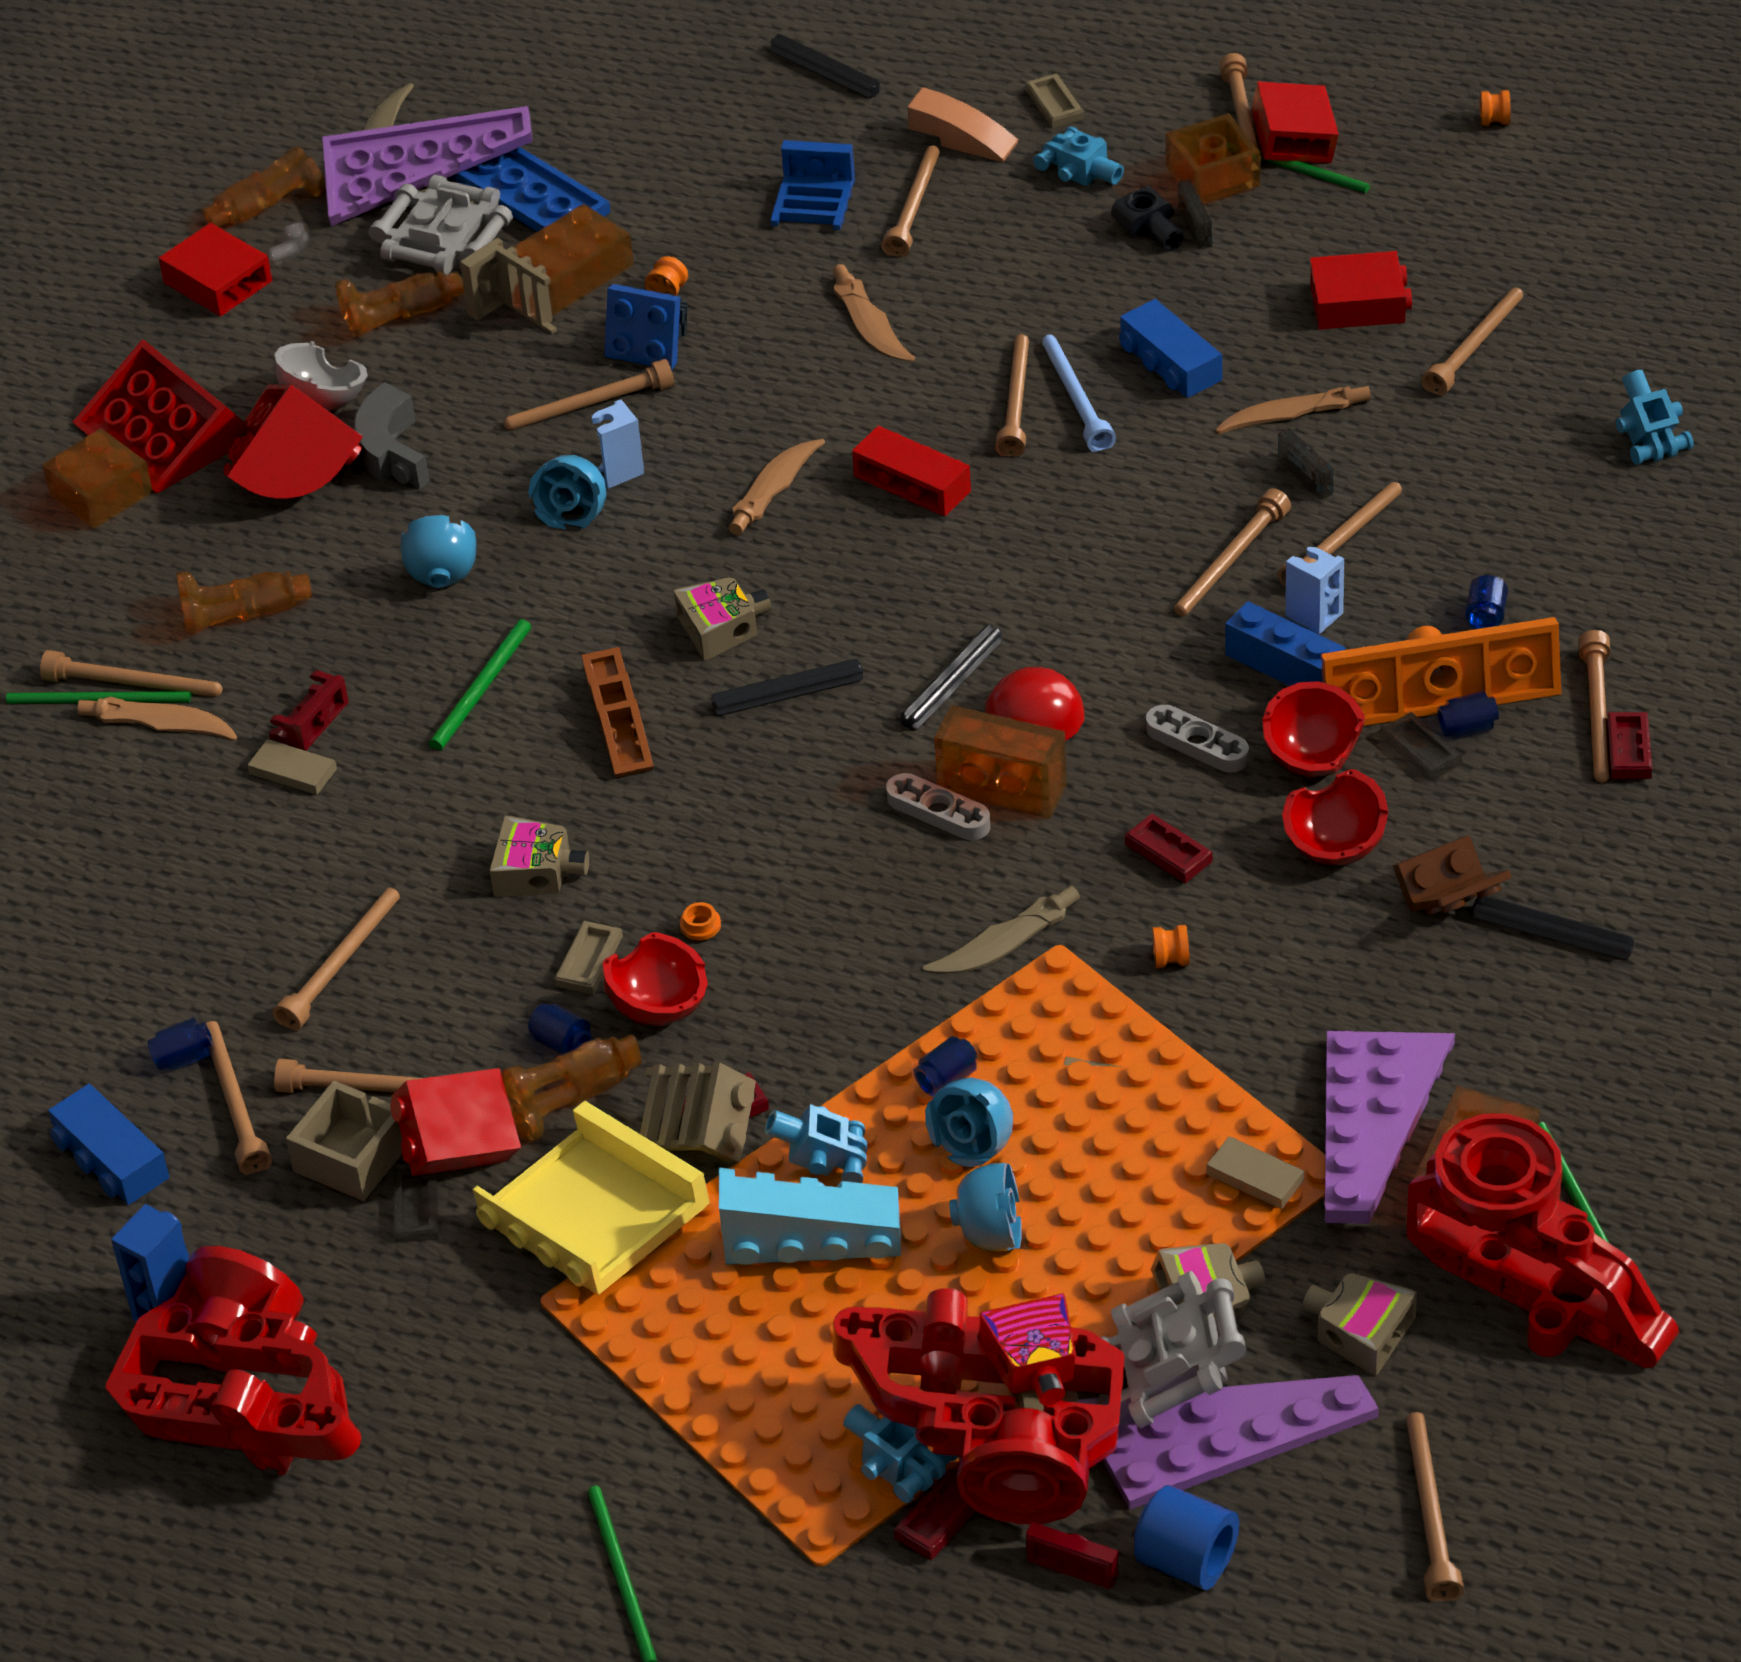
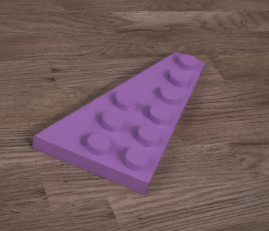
[322,106,533,226]
[1325,1031,1455,1224]
[1078,1375,1379,1510]

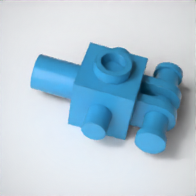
[1033,126,1124,186]
[1616,370,1693,465]
[765,1104,867,1183]
[843,1404,959,1503]

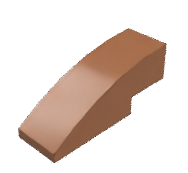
[907,87,1018,162]

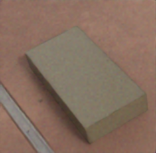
[1025,74,1084,128]
[248,739,337,795]
[554,921,623,995]
[1206,1136,1304,1209]

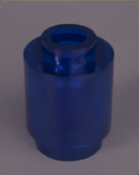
[1465,575,1508,630]
[1437,691,1499,738]
[528,1004,591,1058]
[148,1017,214,1071]
[913,1036,978,1096]

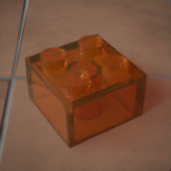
[1165,113,1260,205]
[42,428,153,529]

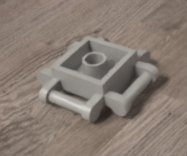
[369,175,513,275]
[1097,1271,1246,1428]

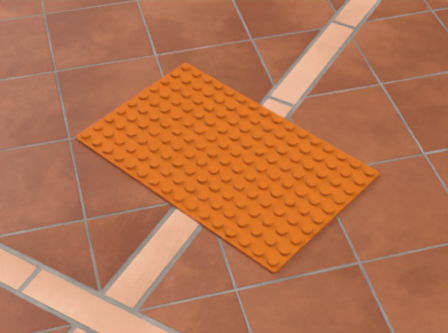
[541,945,1326,1567]

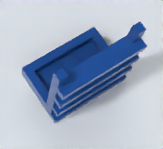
[770,140,855,231]

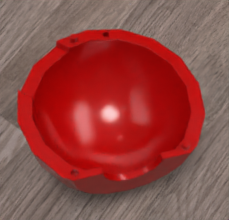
[984,667,1085,751]
[1262,681,1365,777]
[1282,769,1389,866]
[602,932,708,1026]

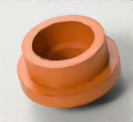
[680,902,721,941]

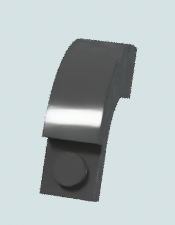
[355,382,430,489]

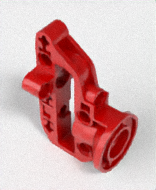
[1406,1113,1679,1368]
[106,1246,362,1475]
[833,1288,1125,1524]

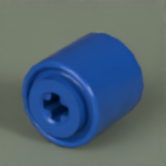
[1134,1485,1239,1590]

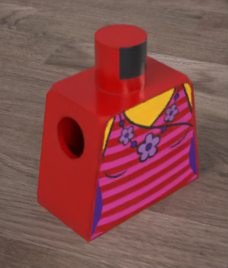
[979,1293,1075,1405]

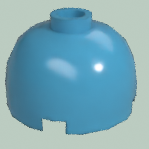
[528,455,607,529]
[400,515,477,588]
[925,1077,1013,1167]
[949,1162,1022,1251]

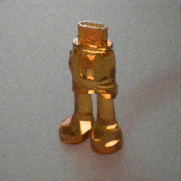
[202,145,327,227]
[335,271,465,337]
[176,571,312,634]
[501,1034,642,1143]

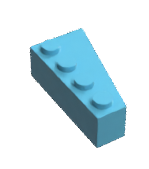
[719,1168,901,1265]

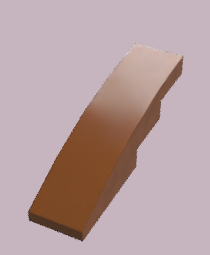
[581,647,654,778]

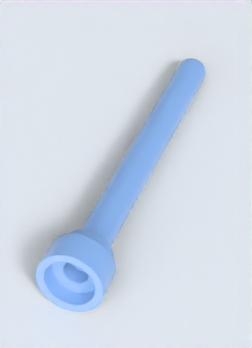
[1042,335,1116,452]

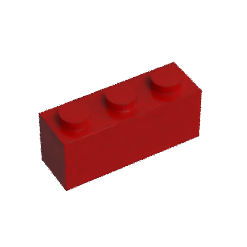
[852,425,971,517]

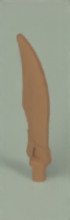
[832,264,915,361]
[1216,386,1371,434]
[729,439,825,536]
[78,697,237,741]

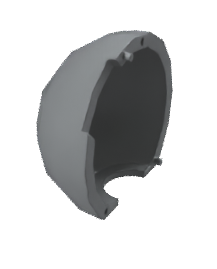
[274,341,368,411]

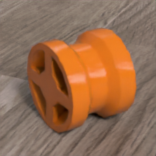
[1479,90,1510,126]
[644,256,688,296]
[1152,925,1189,969]

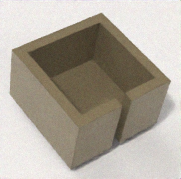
[286,1080,402,1201]

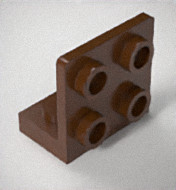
[1392,835,1512,915]

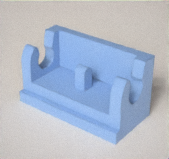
[592,399,644,488]
[1286,547,1344,634]

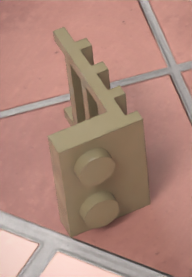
[460,237,557,334]
[640,1062,756,1163]

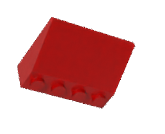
[73,339,248,493]

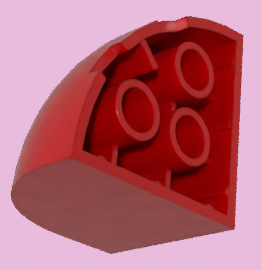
[224,384,363,499]

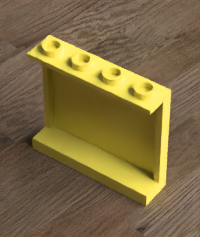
[473,1101,710,1295]

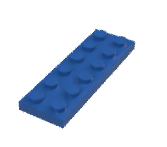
[449,147,610,246]

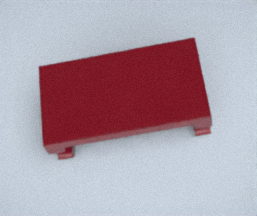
[269,670,349,751]

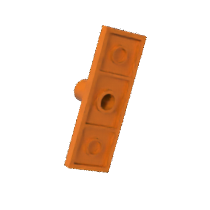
[1321,617,1561,726]

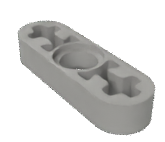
[1146,705,1249,772]
[886,773,990,840]

